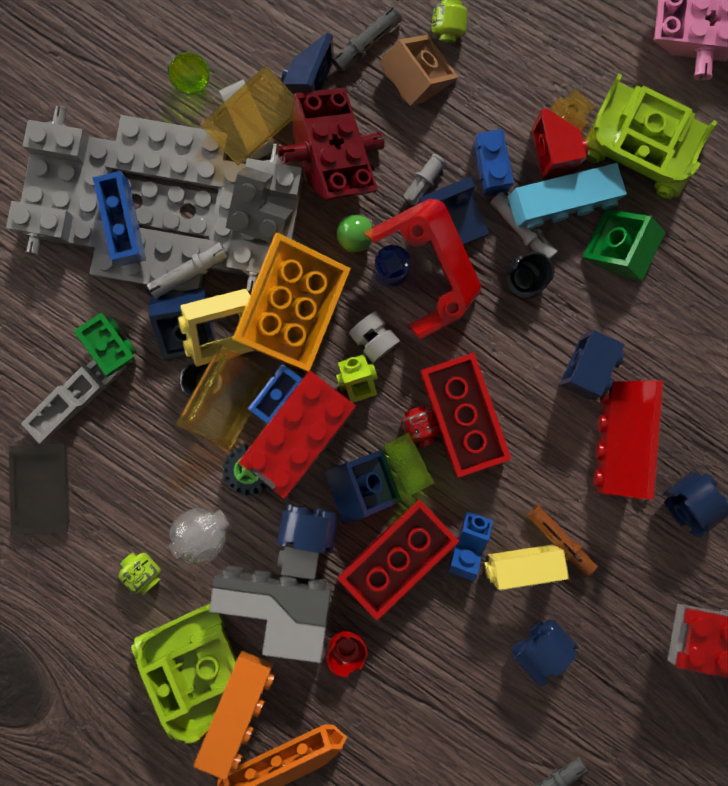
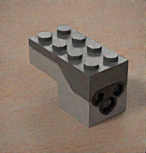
[209,566,332,663]

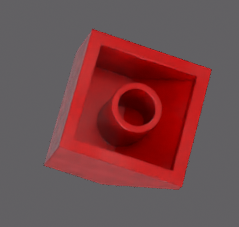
[532,108,588,180]

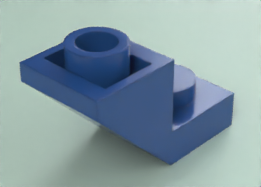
[448,511,493,582]

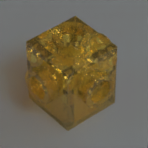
[549,88,595,131]

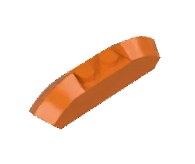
[217,724,347,786]

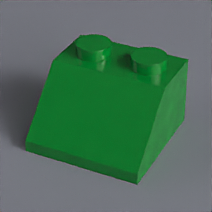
[583,209,666,281]

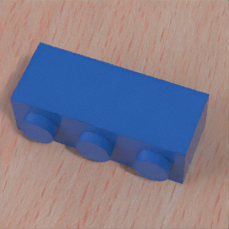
[92,171,146,267]

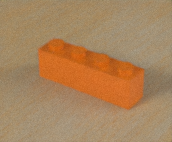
[193,650,275,780]

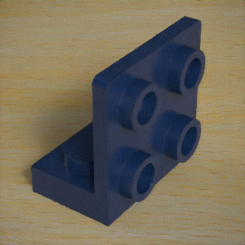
[418,176,489,245]

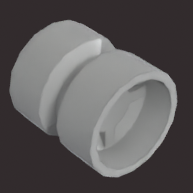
[349,311,400,363]

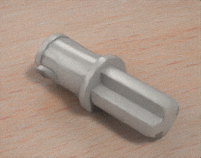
[403,154,446,206]

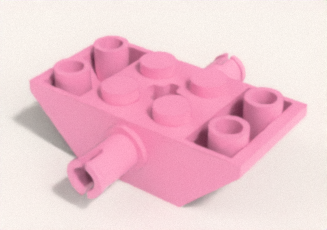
[654,0,728,81]

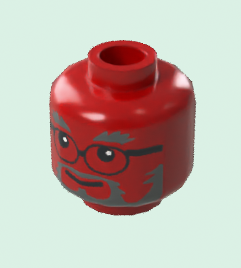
[400,405,440,448]

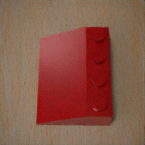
[593,380,663,500]

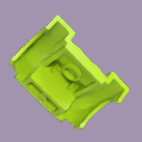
[585,74,717,199]
[132,603,237,743]

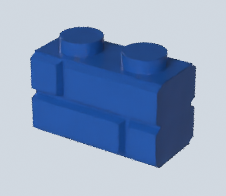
[473,129,514,196]
[248,364,303,424]

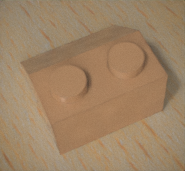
[379,35,459,106]

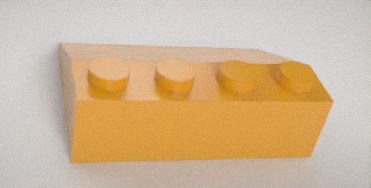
[232,233,351,372]

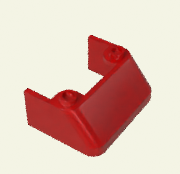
[363,199,481,339]

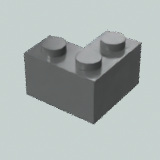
[225,166,294,243]

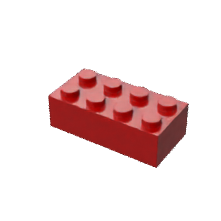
[419,352,512,478]
[337,498,459,621]

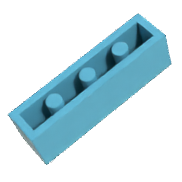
[507,163,627,229]

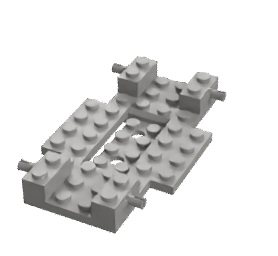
[6,106,304,293]

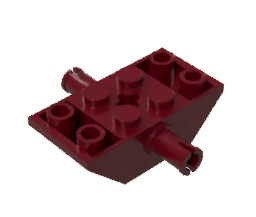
[278,88,385,200]

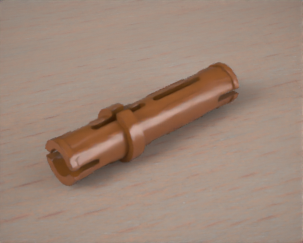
[526,504,598,578]

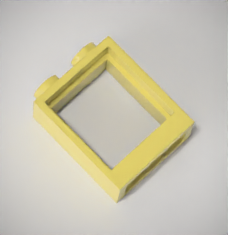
[178,289,255,367]
[484,544,568,590]

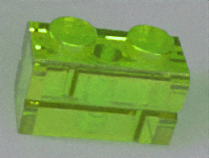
[383,433,434,496]

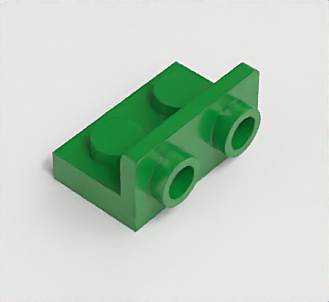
[74,312,137,377]

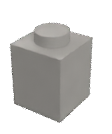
[277,544,319,580]

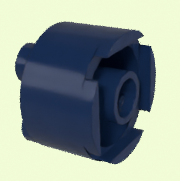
[663,472,728,538]
[277,504,338,553]
[510,619,579,686]

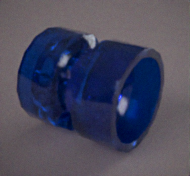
[374,245,411,287]

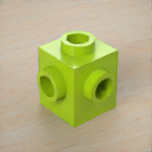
[336,354,378,403]

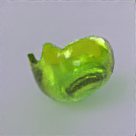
[168,52,210,95]

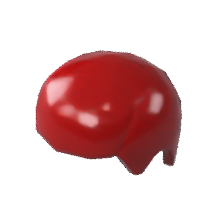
[325,631,368,678]

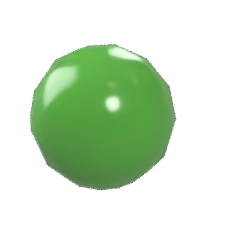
[337,214,372,253]

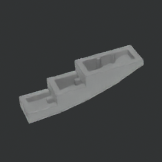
[21,359,127,444]

